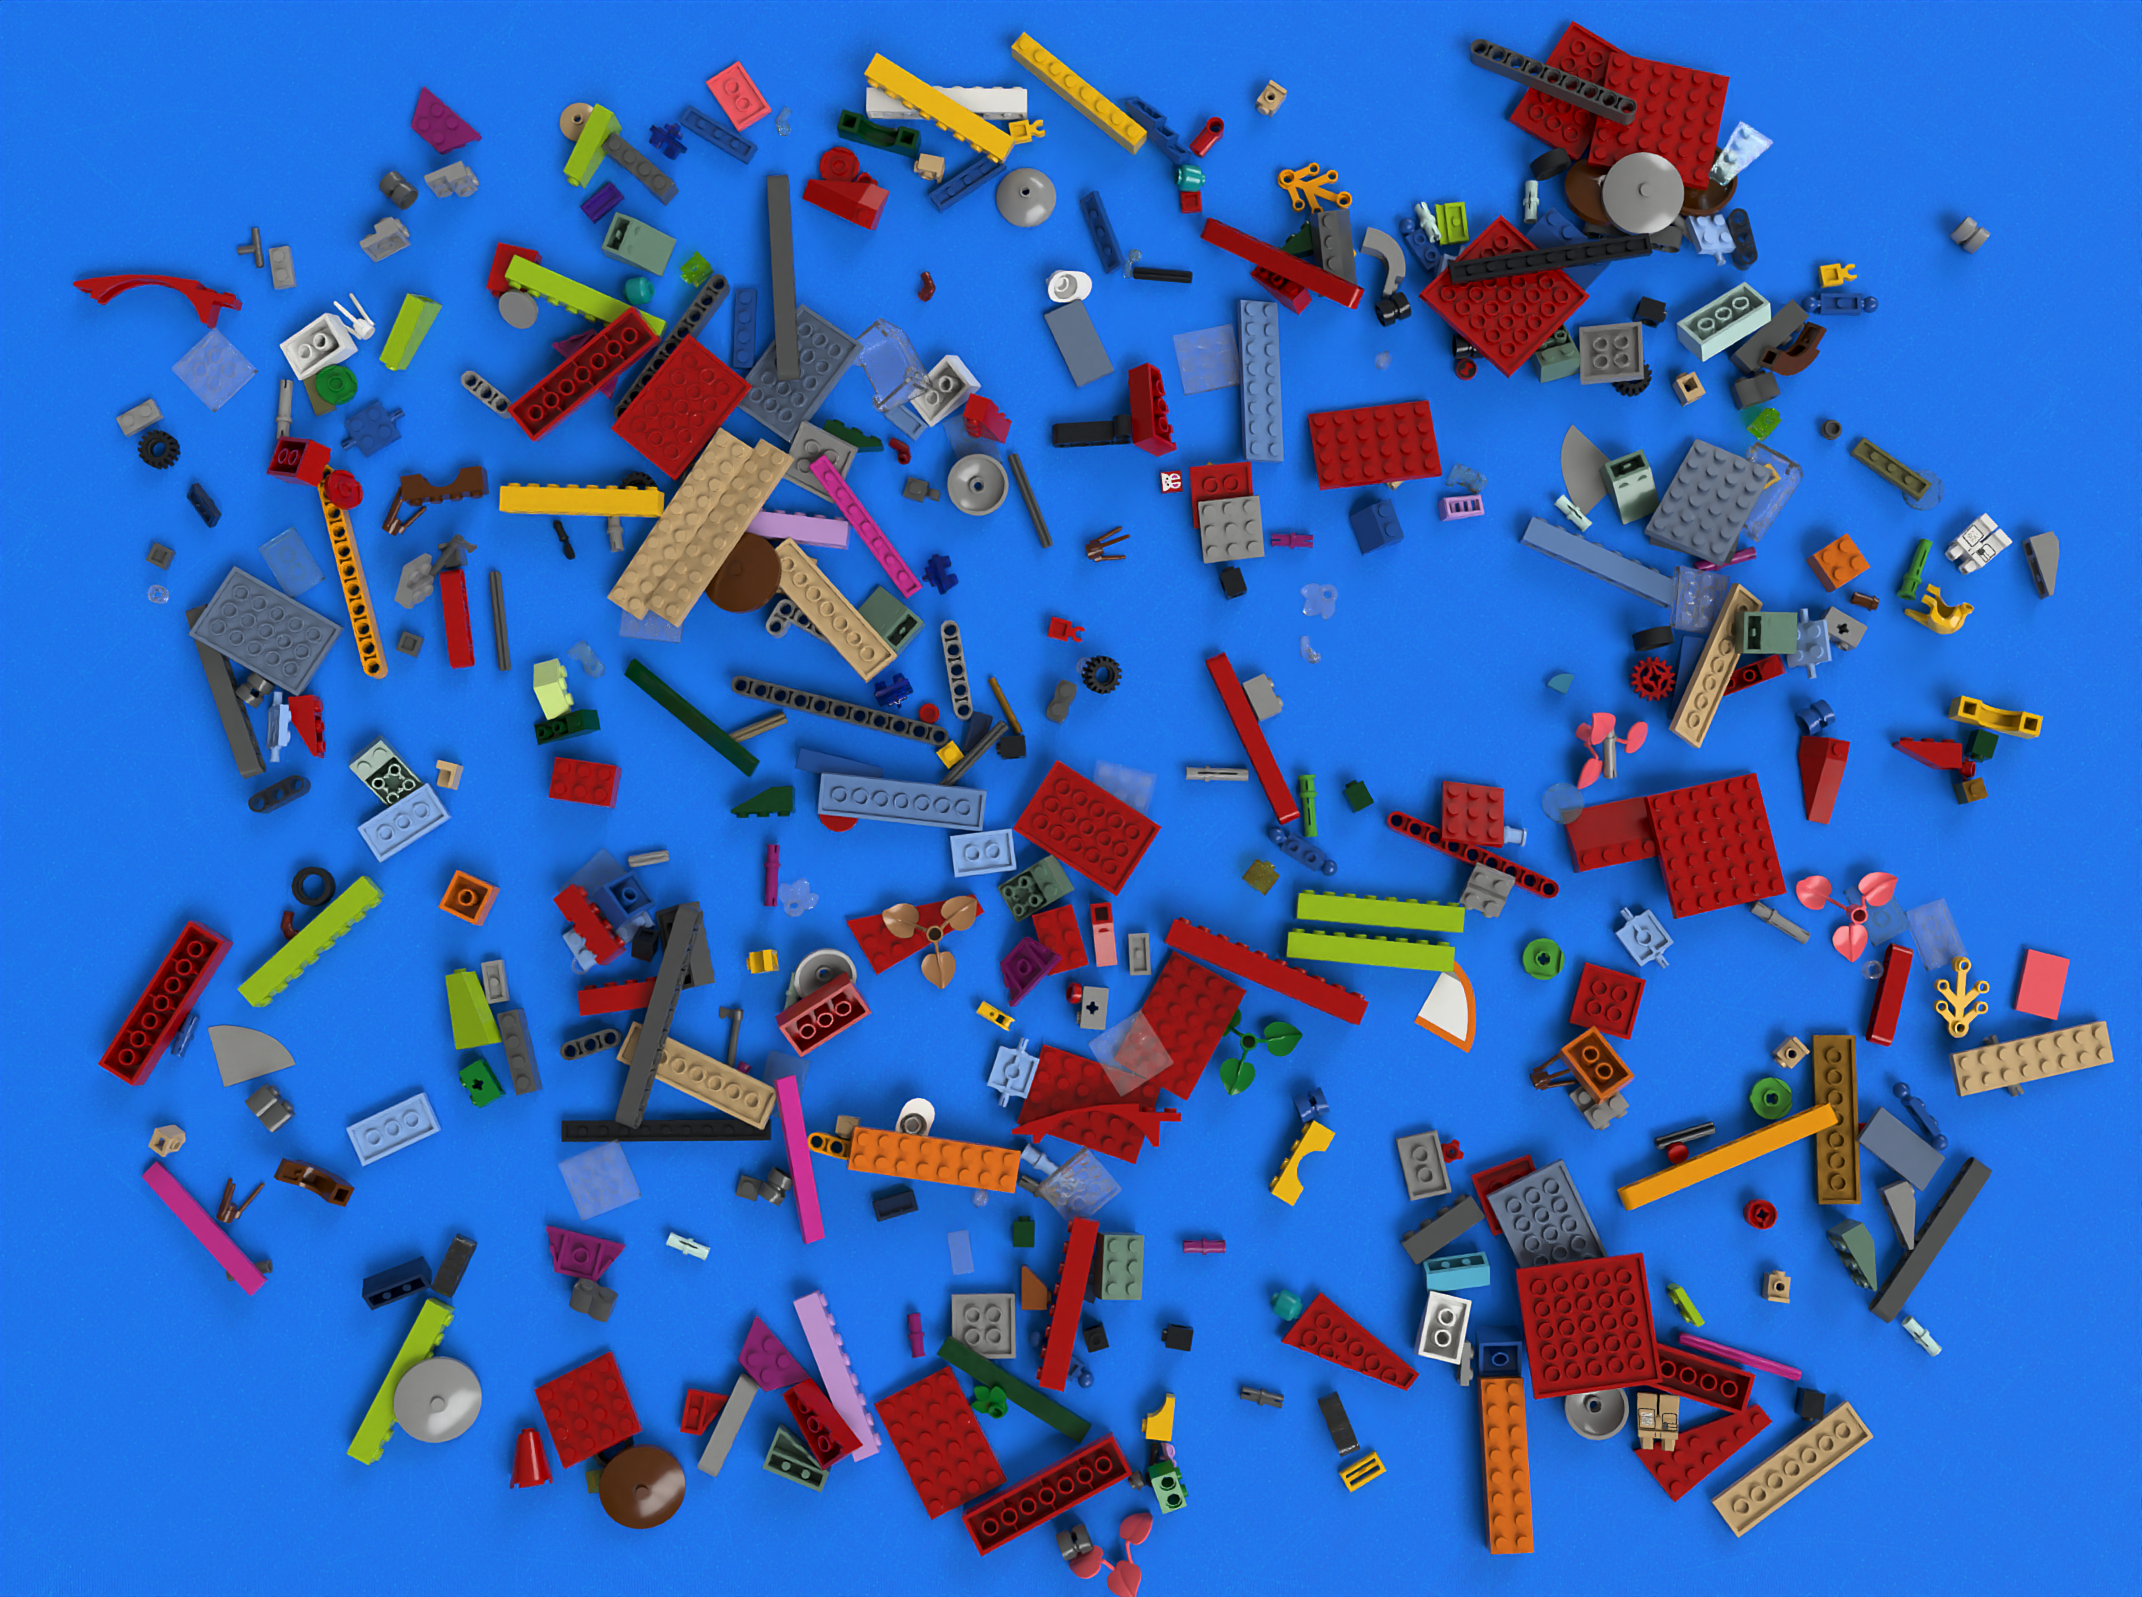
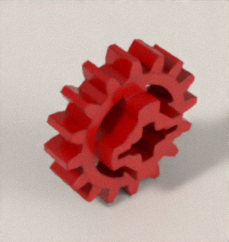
[1629,657,1676,702]

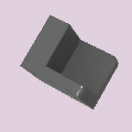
[438,542,468,569]

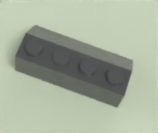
[1309,210,1357,297]
[655,901,715,991]

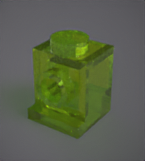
[680,251,714,288]
[1746,407,1782,442]

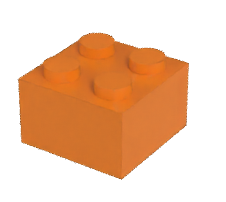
[1806,533,1870,593]
[438,870,500,926]

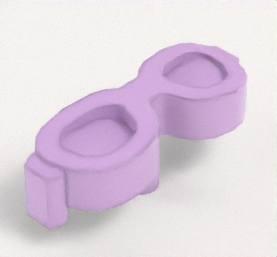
[1159,1442,1176,1467]

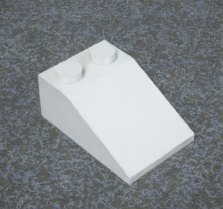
[279,313,358,380]
[906,355,981,427]
[1413,1291,1472,1365]

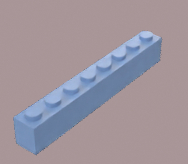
[1519,517,1683,610]

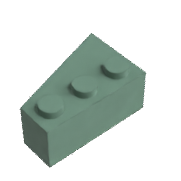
[762,1423,832,1492]

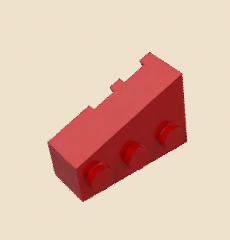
[963,393,1012,444]

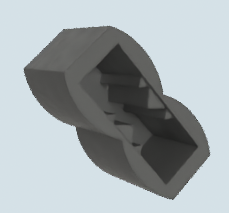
[1730,370,1781,410]
[1047,679,1077,725]
[245,1084,296,1133]
[569,1278,618,1322]

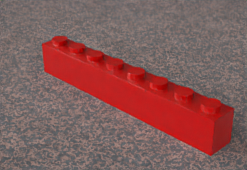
[1036,1215,1099,1392]

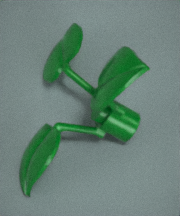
[1220,1008,1303,1095]

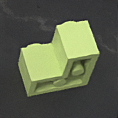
[533,658,574,720]

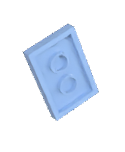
[950,829,1017,878]

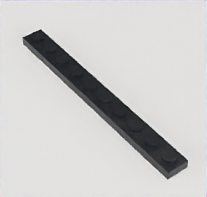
[1448,233,1653,285]
[562,1119,772,1142]

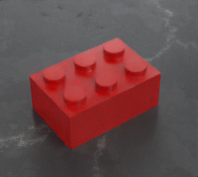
[266,436,331,487]
[549,757,622,809]
[1032,904,1089,976]

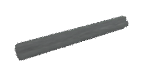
[1008,453,1053,548]
[489,571,511,671]
[939,721,1008,786]

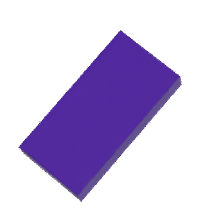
[580,182,625,224]

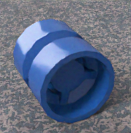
[1794,699,1836,736]
[1292,1087,1330,1123]

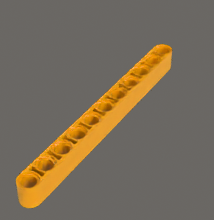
[318,465,388,679]
[1617,1102,1838,1211]

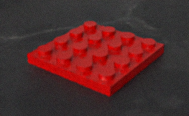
[534,1351,643,1469]

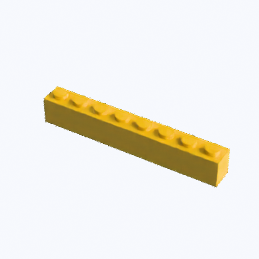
[1011,32,1147,155]
[864,53,1016,164]
[499,483,664,518]

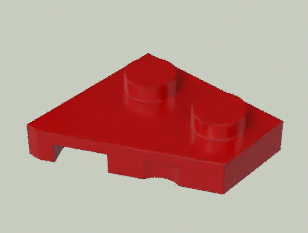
[680,1388,729,1436]

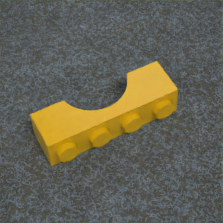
[1948,695,2043,739]
[1269,1120,1336,1206]

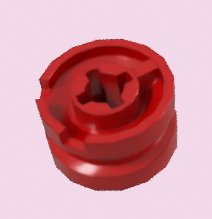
[1743,1199,1777,1230]

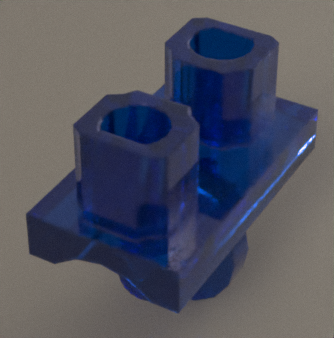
[649,123,688,160]
[922,554,958,595]
[874,673,914,709]

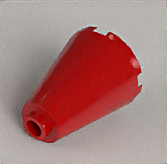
[510,1428,554,1489]

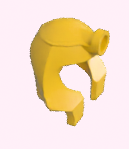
[1904,584,1974,635]

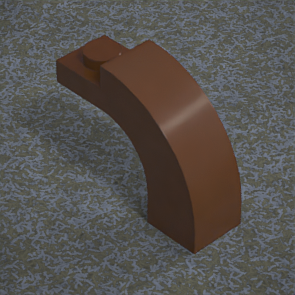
[1757,321,1827,376]
[274,1158,355,1207]

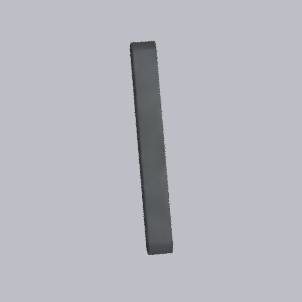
[1470,39,1637,125]
[614,274,730,420]
[186,604,266,779]
[1868,1157,1992,1323]

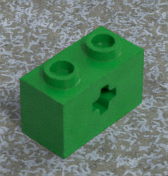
[458,1059,506,1108]

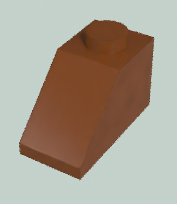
[1022,1264,1051,1310]

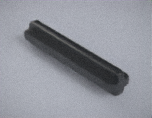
[1133,267,1193,283]
[1654,1121,1716,1150]

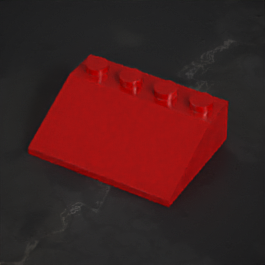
[1561,796,1658,873]

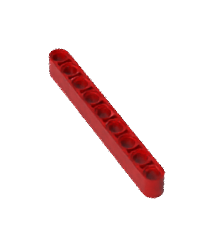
[1200,217,1365,309]
[1205,652,1300,826]
[1385,811,1559,899]

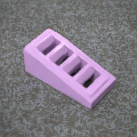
[1438,495,1484,521]

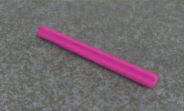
[1677,1332,1801,1381]

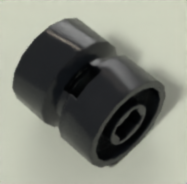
[1374,292,1411,328]
[1452,333,1484,360]

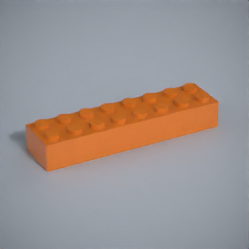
[846,1125,1021,1193]
[1476,1375,1534,1554]

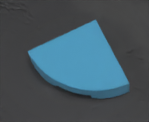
[1546,674,1574,695]

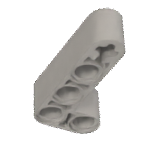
[766,599,835,649]

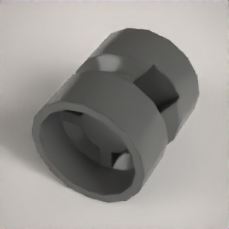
[379,171,419,210]
[235,671,276,709]
[757,1166,793,1206]
[1056,1523,1094,1561]

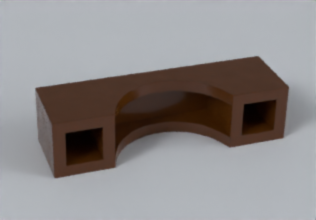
[400,466,489,507]

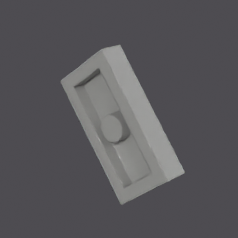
[268,246,297,290]
[116,398,164,437]
[1128,933,1151,976]
[481,960,510,1004]
[1457,1339,1474,1386]

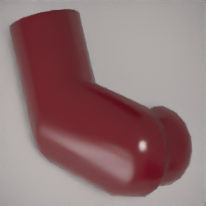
[888,437,911,465]

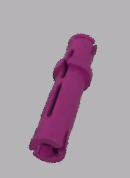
[1693,546,1757,575]
[764,844,781,907]

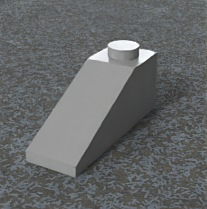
[2021,531,2060,599]
[1877,1179,1916,1250]

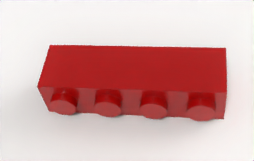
[578,977,657,1016]

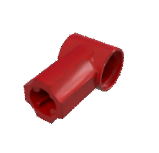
[1189,117,1224,158]

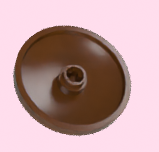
[1679,146,1738,217]
[1563,157,1614,227]
[705,532,782,614]
[599,1444,686,1529]

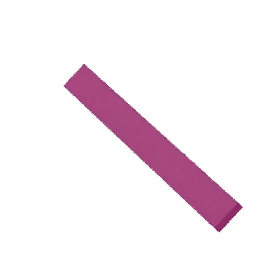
[808,454,923,599]
[774,1074,825,1244]
[141,1161,268,1296]

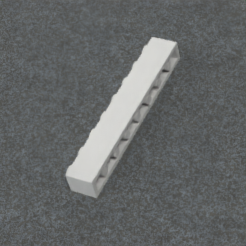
[866,86,1028,120]

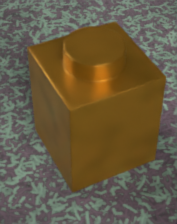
[1952,777,1988,805]

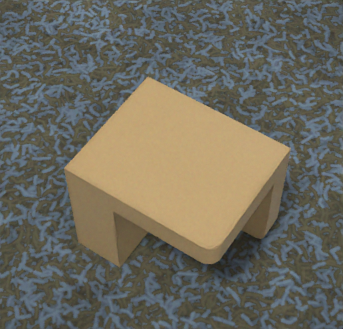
[436,760,463,790]

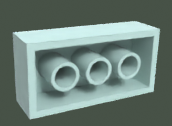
[1677,282,1771,362]

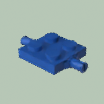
[341,401,405,458]

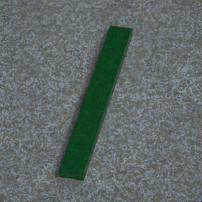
[624,659,760,777]
[937,1335,1091,1443]

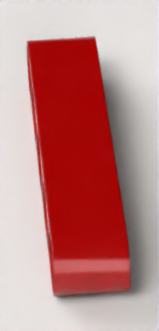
[440,569,475,669]
[1866,943,1913,1047]

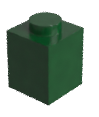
[1964,729,1999,763]
[1342,780,1374,814]
[1013,1216,1035,1247]

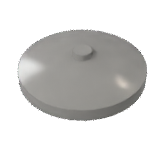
[1601,152,1684,235]
[394,1356,482,1443]

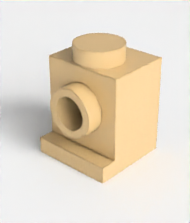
[1255,80,1287,118]
[914,153,946,184]
[1672,372,1706,407]
[1771,1036,1810,1069]
[835,1115,861,1139]
[148,1125,186,1157]
[1762,1270,1791,1303]

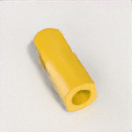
[976,1001,1015,1031]

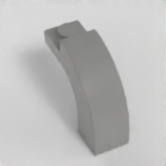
[1360,227,1406,300]

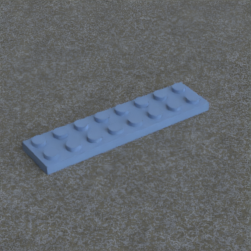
[1237,300,1284,463]
[818,772,987,831]

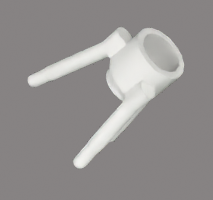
[333,293,375,340]

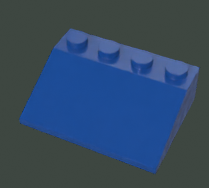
[1525,206,1612,291]

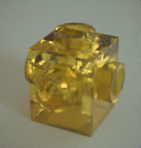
[1242,859,1280,896]

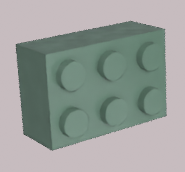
[1093,1232,1144,1300]

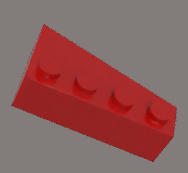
[1128,363,1177,457]
[553,884,627,965]
[782,1378,863,1471]

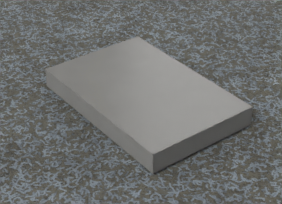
[1396,1129,1452,1201]

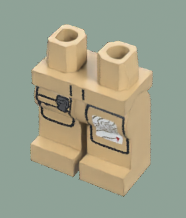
[1636,1391,1680,1451]

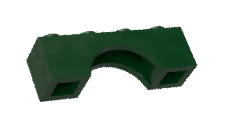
[837,109,922,159]

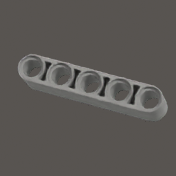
[941,620,973,721]
[697,1373,759,1477]

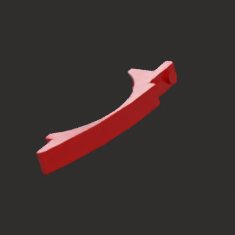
[73,274,242,330]
[1012,1103,1181,1147]

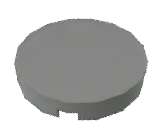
[499,289,539,329]

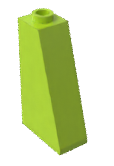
[563,103,622,189]
[379,293,442,371]
[445,968,502,1050]

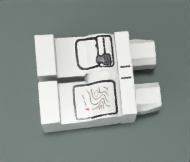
[1945,513,2012,575]

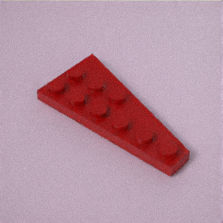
[846,894,984,975]
[1281,1292,1420,1391]
[1632,1403,1772,1502]

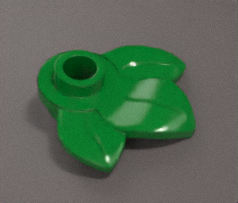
[971,1385,1008,1419]

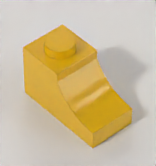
[746,949,779,974]
[1141,1394,1175,1441]

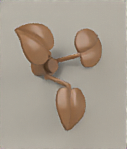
[882,896,977,989]

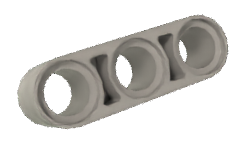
[461,371,512,419]

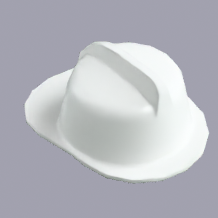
[1046,270,1092,302]
[895,1098,935,1136]

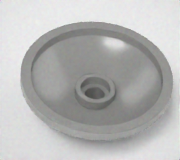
[996,168,1056,228]
[947,454,1009,516]
[794,948,857,999]
[1564,1388,1629,1440]

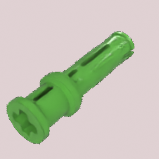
[1897,538,1933,601]
[1297,774,1318,837]

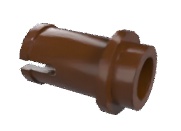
[1850,591,1879,611]

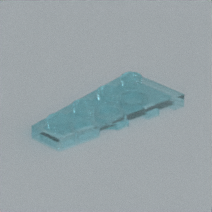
[1707,120,1774,186]

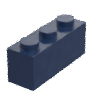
[362,1256,432,1310]

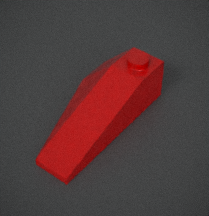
[802,179,890,230]
[1798,736,1850,825]

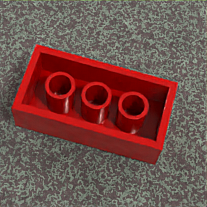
[775,972,872,1057]

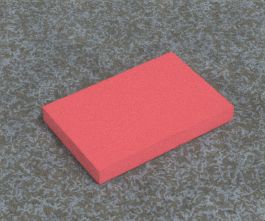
[706,61,772,133]
[2013,949,2070,1020]

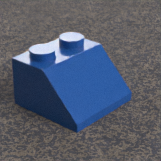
[1349,499,1404,555]
[592,870,657,930]
[1475,1325,1522,1377]

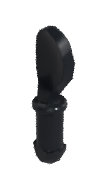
[553,520,575,560]
[1145,1442,1160,1487]

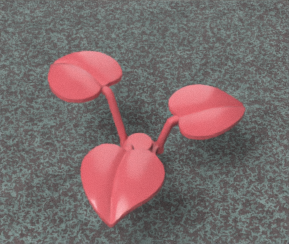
[1576,712,1648,789]
[1796,872,1898,962]
[1069,1513,1153,1597]

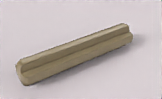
[729,712,787,743]

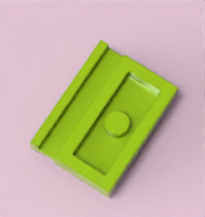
[1434,202,1469,246]
[1667,1282,1705,1327]

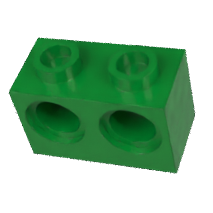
[1148,1459,1188,1514]

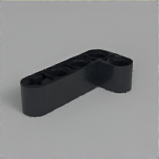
[1052,415,1132,448]

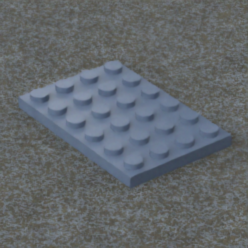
[737,303,864,444]
[1644,438,1773,567]
[188,566,344,696]
[1486,1158,1608,1268]

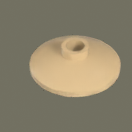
[560,103,593,142]

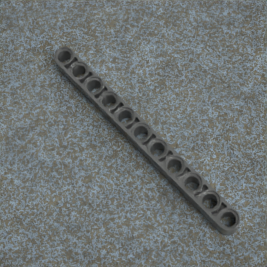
[767,174,800,381]
[731,676,949,747]
[615,904,703,1129]

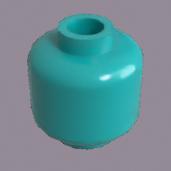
[1174,164,1205,192]
[623,277,655,305]
[1270,1289,1303,1321]

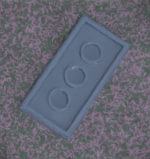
[1044,299,1114,389]
[1855,1106,1945,1192]

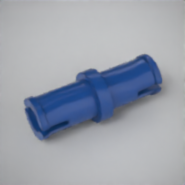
[171,1014,201,1057]

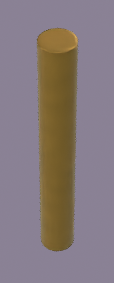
[988,677,1023,735]

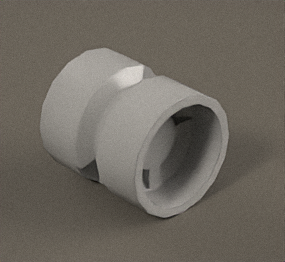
[1949,216,1991,255]

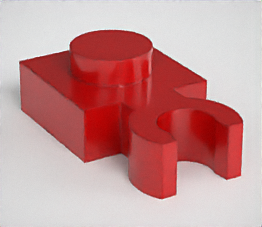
[1046,616,1085,642]

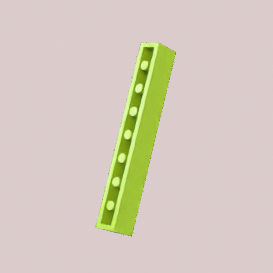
[505,254,668,348]
[238,876,385,1007]
[1295,890,1465,933]
[1285,928,1455,972]
[346,1297,455,1465]

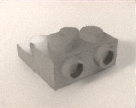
[424,161,480,198]
[359,216,411,263]
[394,553,435,609]
[1459,862,1516,918]
[1567,1085,1629,1131]

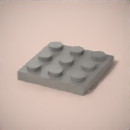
[1579,321,1644,385]
[783,420,859,503]
[1197,495,1265,563]
[952,1293,1016,1359]

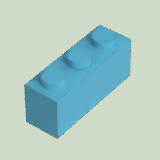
[1422,1252,1490,1293]

